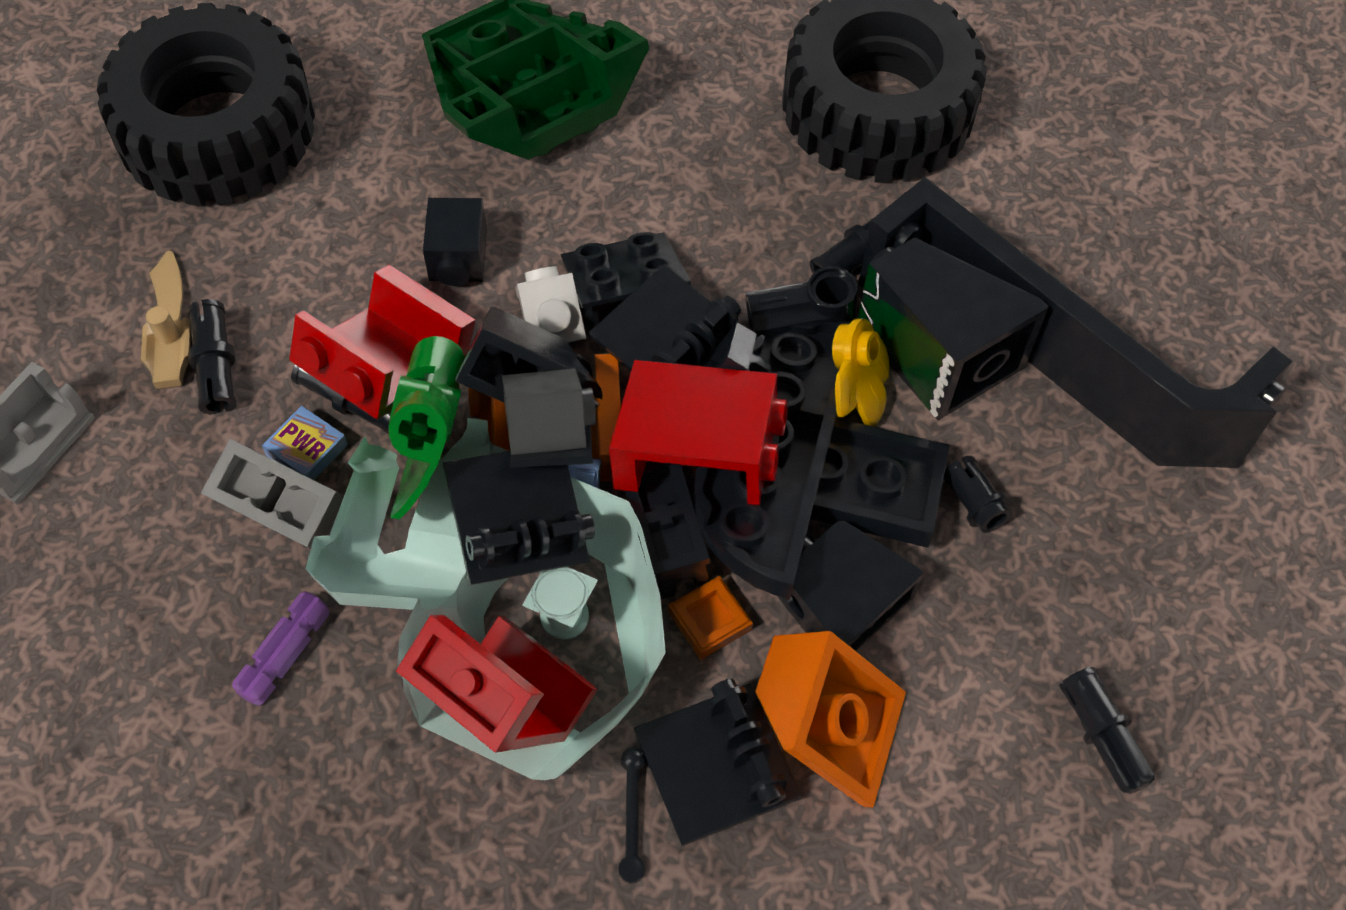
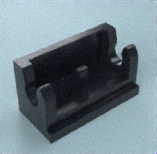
[626,461,711,599]

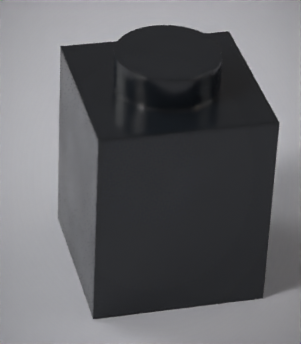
[423,198,487,286]

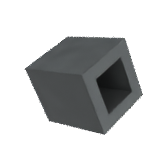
[502,368,596,455]

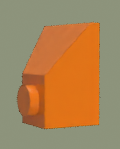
[755,631,906,808]

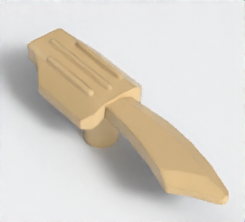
[141,251,192,389]

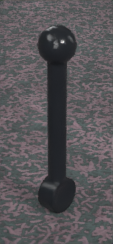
[618,747,646,884]

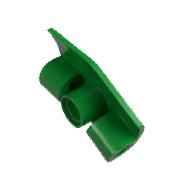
[388,336,465,520]

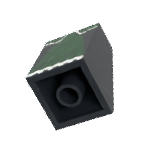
[858,238,1049,421]

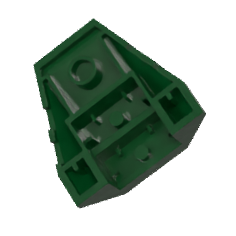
[421,0,649,160]

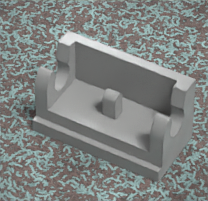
[0,362,95,505]

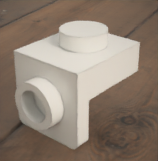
[515,266,586,343]

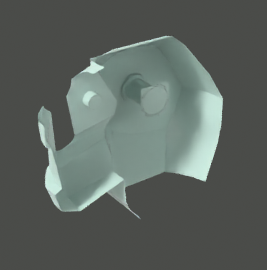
[305,418,666,780]

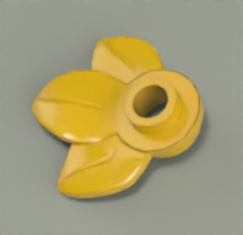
[832,319,889,427]

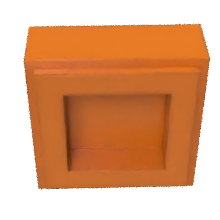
[668,576,753,660]

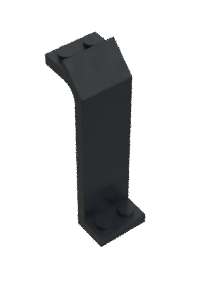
[859,176,1293,468]

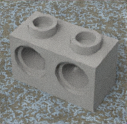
[201,439,344,548]

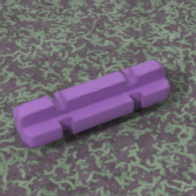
[232,591,329,706]

